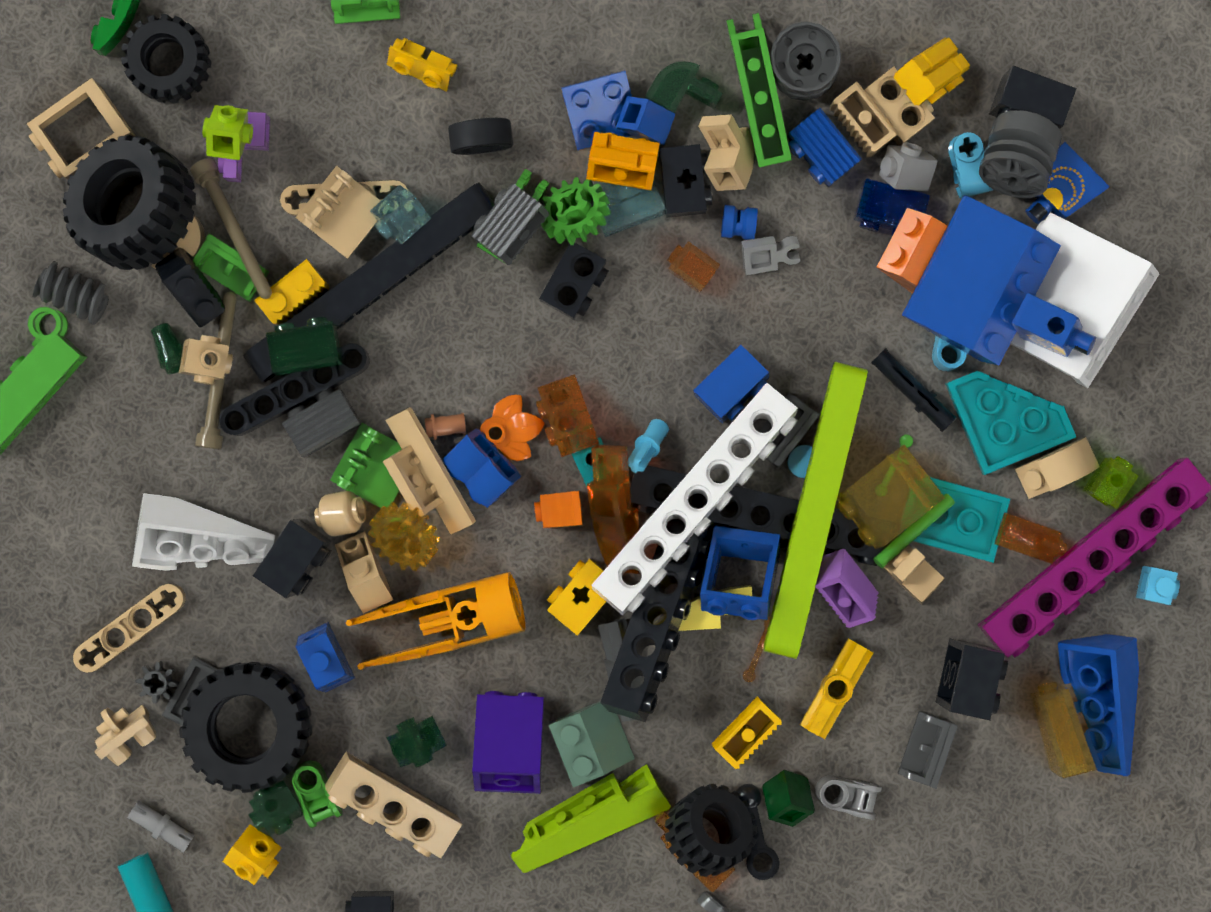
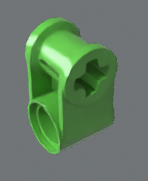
[292,760,343,828]

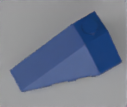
[1058,634,1139,776]

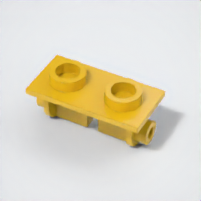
[387,38,457,92]

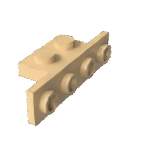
[383,407,476,534]

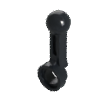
[736,784,780,880]

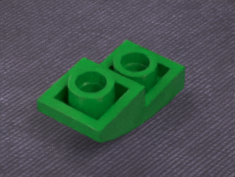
[90,0,140,56]

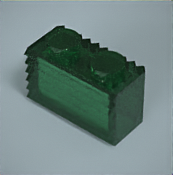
[266,317,343,376]

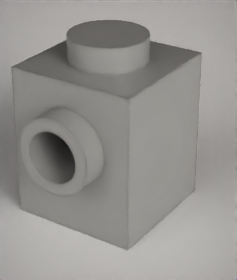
[879,142,938,191]

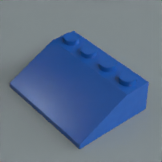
[902,195,1061,366]

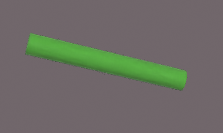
[873,494,955,568]

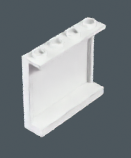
[1011,212,1159,388]

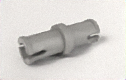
[127,800,195,853]

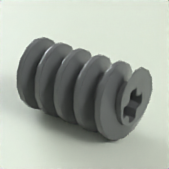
[32,261,109,325]

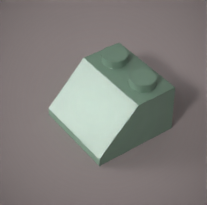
[548,701,635,787]

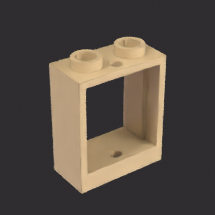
[27,78,136,179]

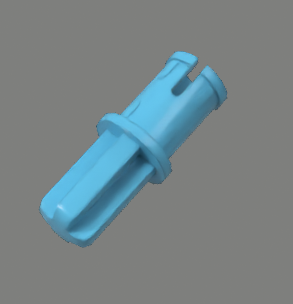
[627,419,669,473]

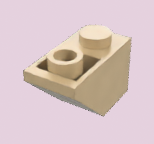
[335,531,393,613]

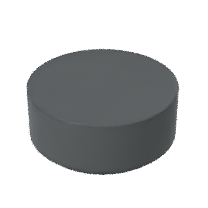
[697,891,729,912]

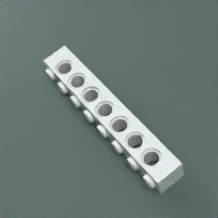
[591,383,798,615]

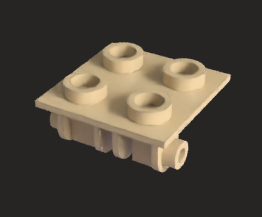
[295,166,389,259]

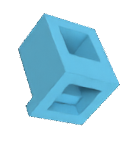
[1136,566,1180,605]

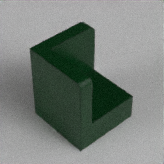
[762,770,815,827]

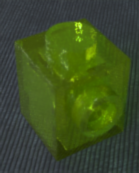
[1082,456,1139,509]

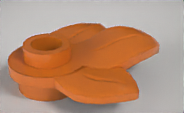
[480,395,544,461]

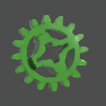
[541,177,611,245]

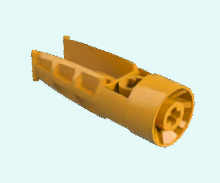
[346,572,526,670]

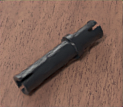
[871,348,957,432]

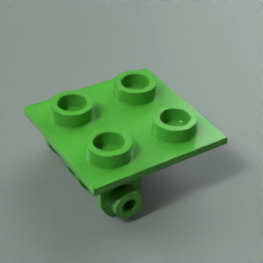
[330,423,401,512]

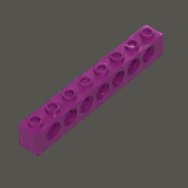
[977,457,1211,658]

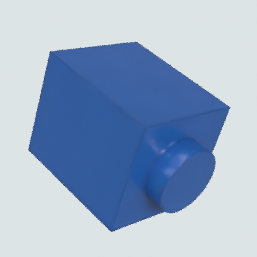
[616,96,675,145]

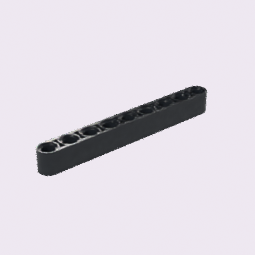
[243,182,495,383]

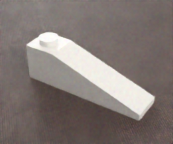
[132,493,275,571]

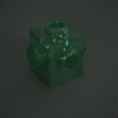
[386,716,447,768]
[248,780,303,836]

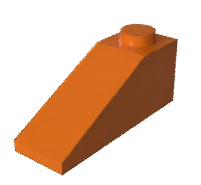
[534,491,583,528]

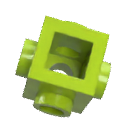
[202,105,253,160]

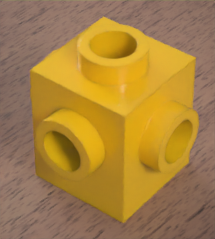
[222,824,282,885]

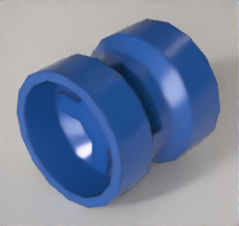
[721,205,758,240]

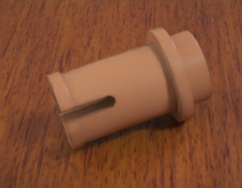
[424,413,466,440]

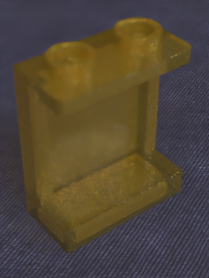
[837,445,945,549]

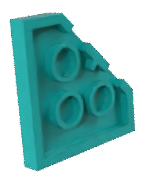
[945,371,1076,475]

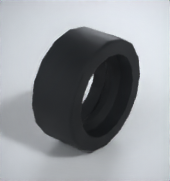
[448,118,513,155]

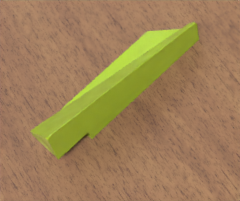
[511,764,671,873]

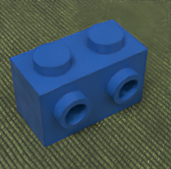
[693,345,769,424]

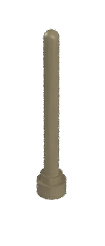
[190,158,272,299]
[195,292,237,450]

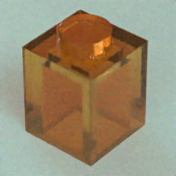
[667,241,720,294]

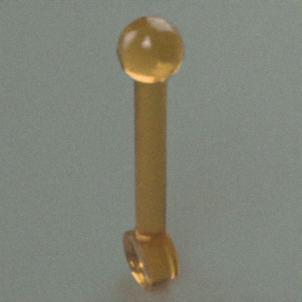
[742,617,770,682]

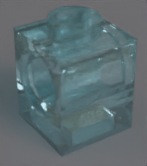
[370,185,431,245]

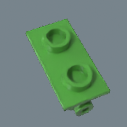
[331,0,400,24]

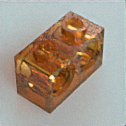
[536,374,599,457]

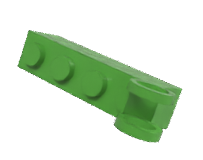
[726,13,792,167]
[0,307,87,455]

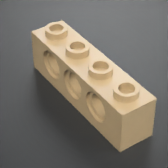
[325,751,462,858]

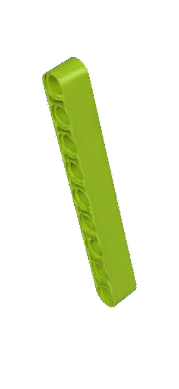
[763,362,868,659]

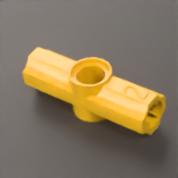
[799,638,874,739]

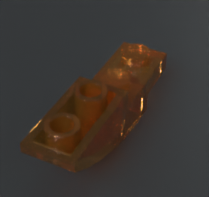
[587,445,640,574]

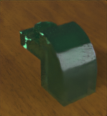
[645,61,723,114]

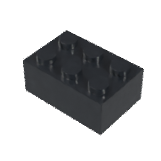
[935,638,1008,721]

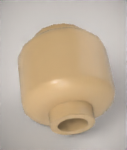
[314,491,366,537]

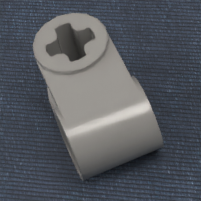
[815,776,882,820]

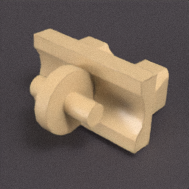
[95,705,156,766]

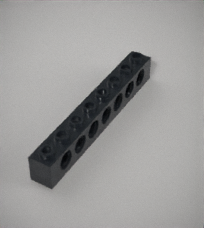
[627,465,896,566]

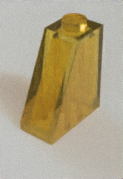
[1030,682,1096,778]

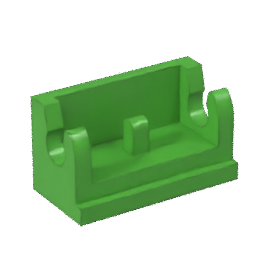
[193,234,269,302]

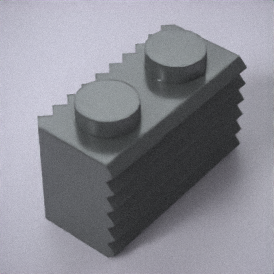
[471,183,549,265]
[282,388,361,458]

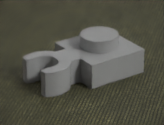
[741,236,800,275]

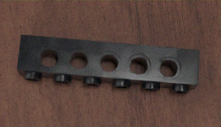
[600,519,712,723]

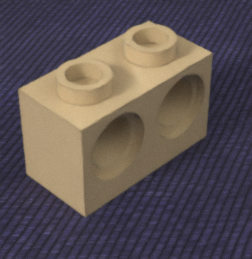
[864,66,935,146]

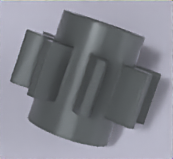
[135,661,180,704]

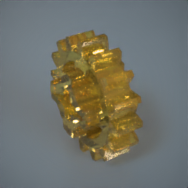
[368,502,440,571]

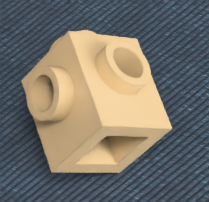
[179,335,233,385]

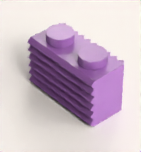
[815,549,879,628]

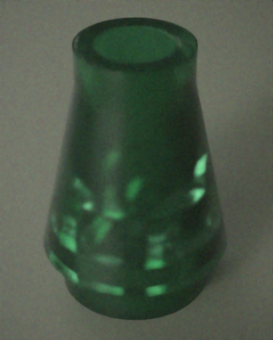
[151,323,183,375]

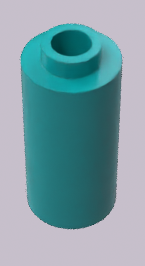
[117,852,174,912]

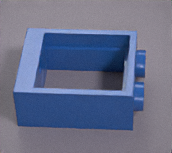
[700,526,781,620]

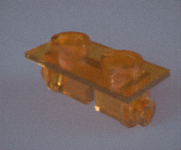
[994,513,1067,564]

